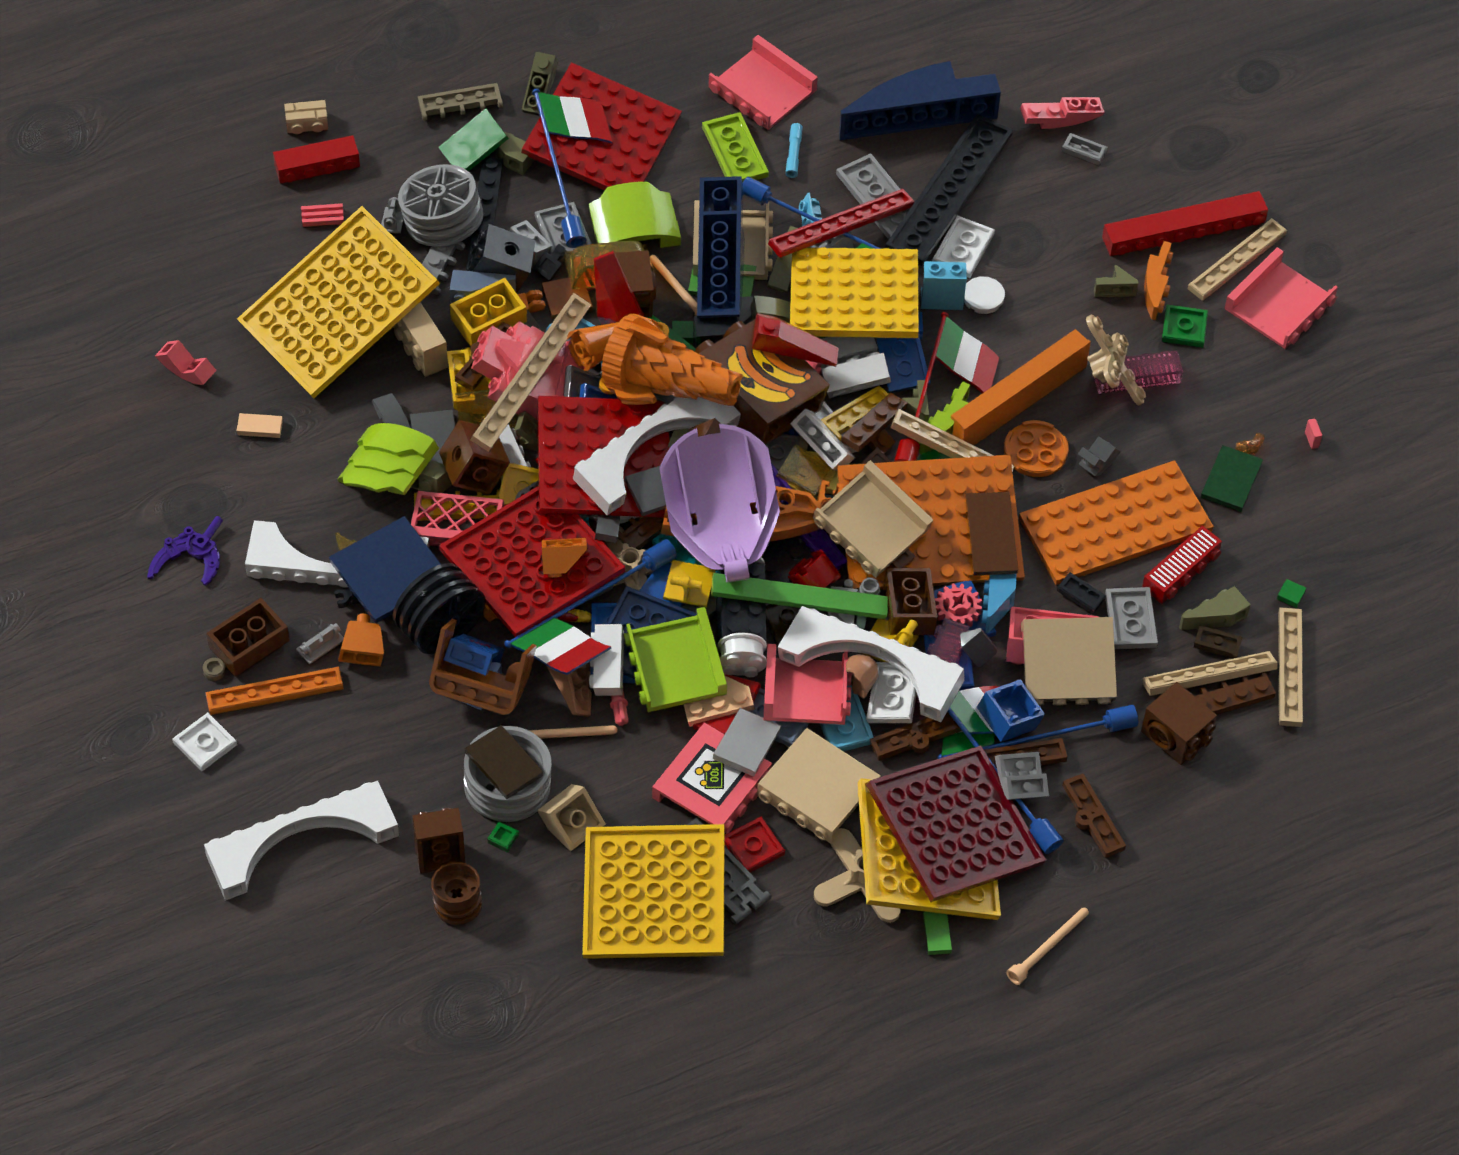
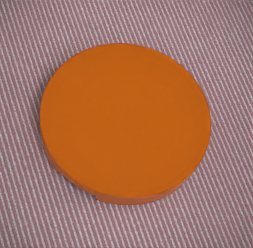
[1004,420,1069,477]

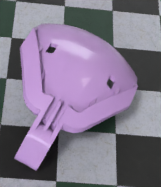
[660,424,780,583]

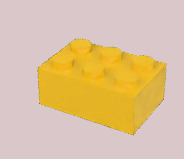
[450,278,527,347]

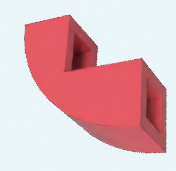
[155,340,216,385]

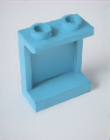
[921,261,967,310]

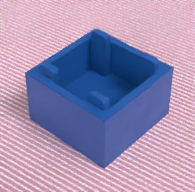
[977,679,1045,742]

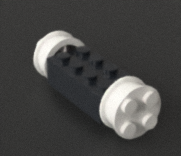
[716,557,767,677]

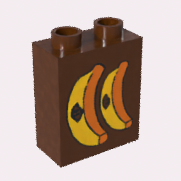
[694,319,830,445]

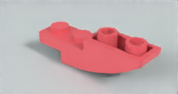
[1020,97,1105,129]

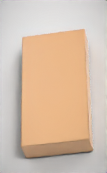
[237,413,283,438]

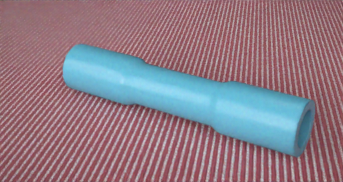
[785,123,803,178]

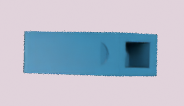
[982,574,1017,633]

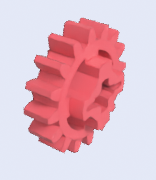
[935,584,982,629]

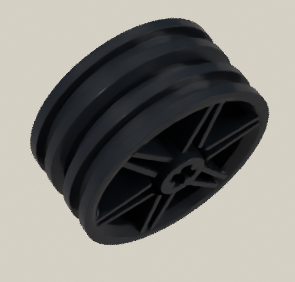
[393,563,486,654]

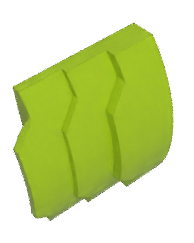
[589,182,681,256]
[337,423,439,495]

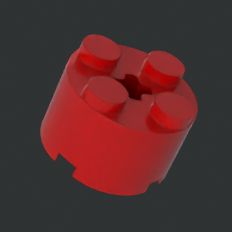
[788,549,841,588]

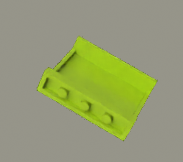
[623,607,727,712]

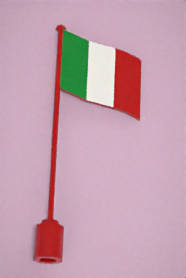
[894,312,999,462]

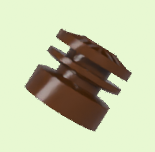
[431,862,482,924]

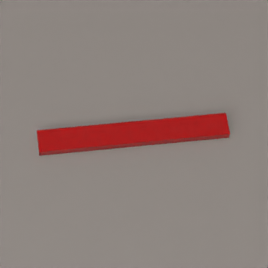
[768,189,915,258]

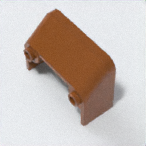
[429,619,537,715]

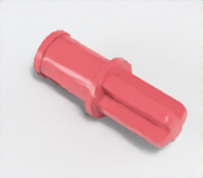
[610,691,629,726]

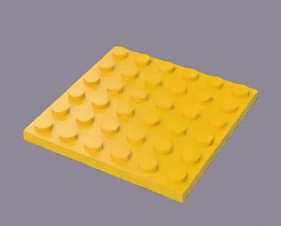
[790,247,919,338]
[857,778,1001,920]
[582,824,725,959]

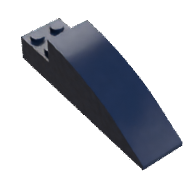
[839,61,1001,140]
[697,176,745,318]

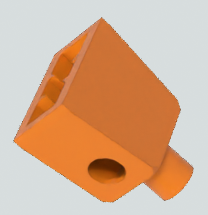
[338,613,384,667]

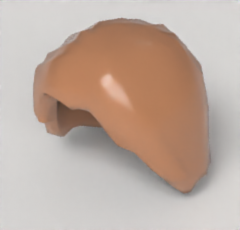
[846,654,878,699]

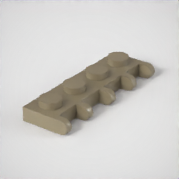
[418,83,503,121]

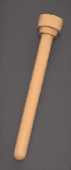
[649,255,697,316]
[528,725,618,739]
[1006,908,1089,985]

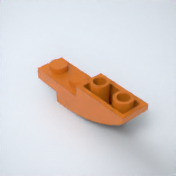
[1144,241,1174,320]

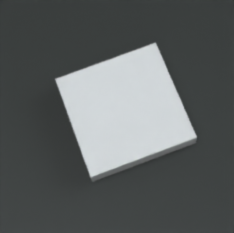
[172,713,237,771]

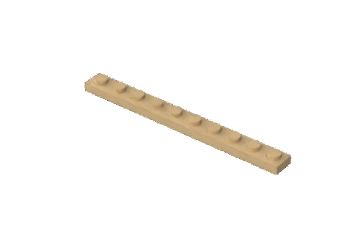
[470,293,591,452]

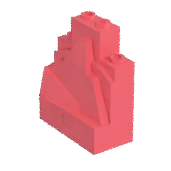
[471,321,585,421]

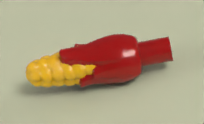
[556,608,592,624]

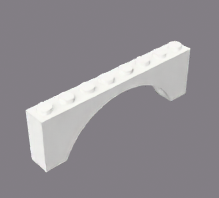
[573,397,741,515]
[245,520,429,587]
[778,606,964,722]
[204,781,399,900]

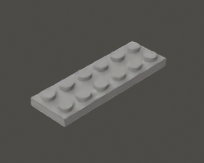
[836,153,911,239]

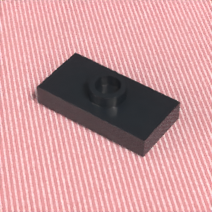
[1057,572,1106,614]

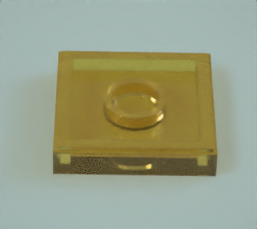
[775,444,831,497]

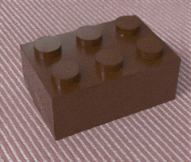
[884,568,937,635]
[206,598,290,677]
[412,808,465,874]

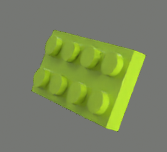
[702,112,769,183]

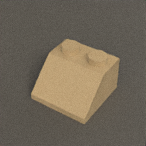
[537,784,606,851]

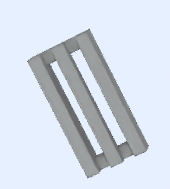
[1062,133,1108,165]

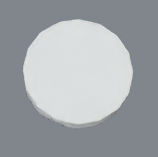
[964,277,1005,314]

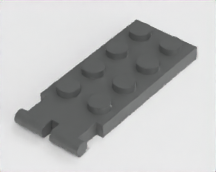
[687,818,772,925]

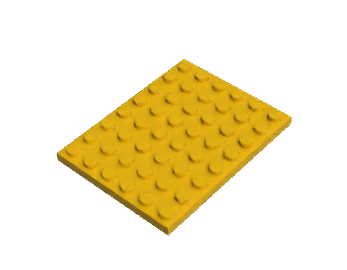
[237,206,440,398]

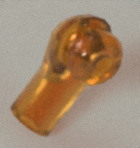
[1235,433,1265,454]

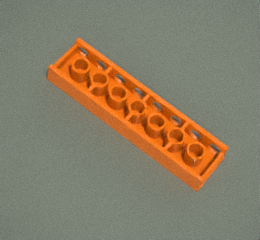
[951,329,1091,445]

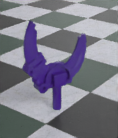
[147,516,223,586]

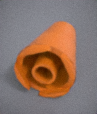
[567,322,619,371]

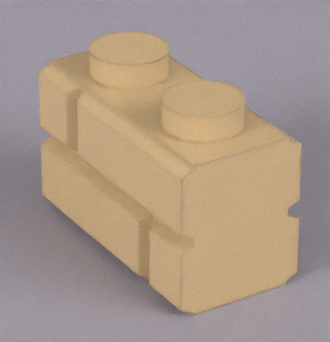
[284,100,328,134]

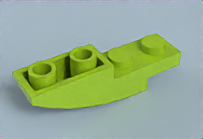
[918,382,970,454]

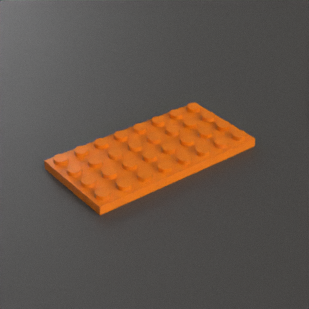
[1018,460,1214,585]

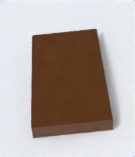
[965,492,1018,576]

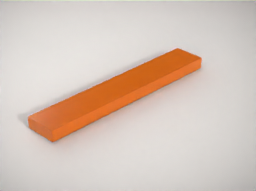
[205,667,344,715]

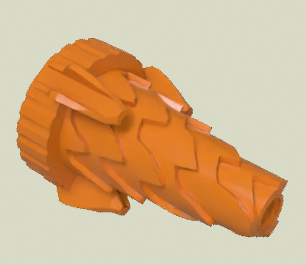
[601,313,743,406]

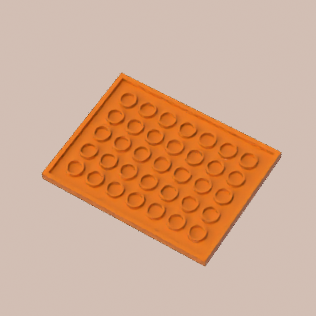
[837,455,1025,590]

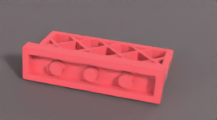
[411,491,504,547]

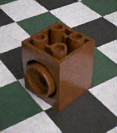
[614,251,656,317]
[439,420,510,495]
[1141,682,1217,765]

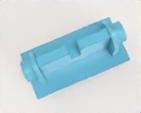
[799,193,822,227]

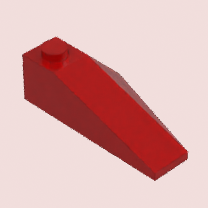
[594,251,645,325]
[752,313,839,367]

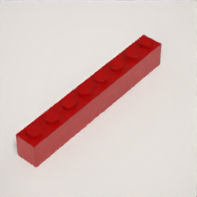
[1102,191,1268,256]

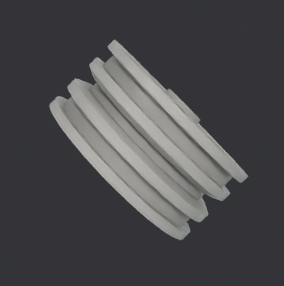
[398,164,483,247]
[464,726,551,822]

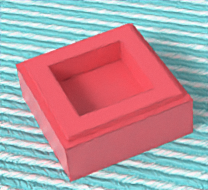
[1305,419,1322,449]

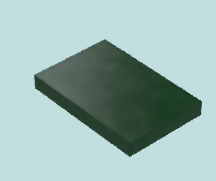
[1201,445,1263,512]

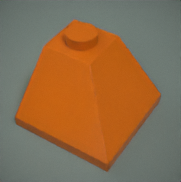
[542,538,587,577]

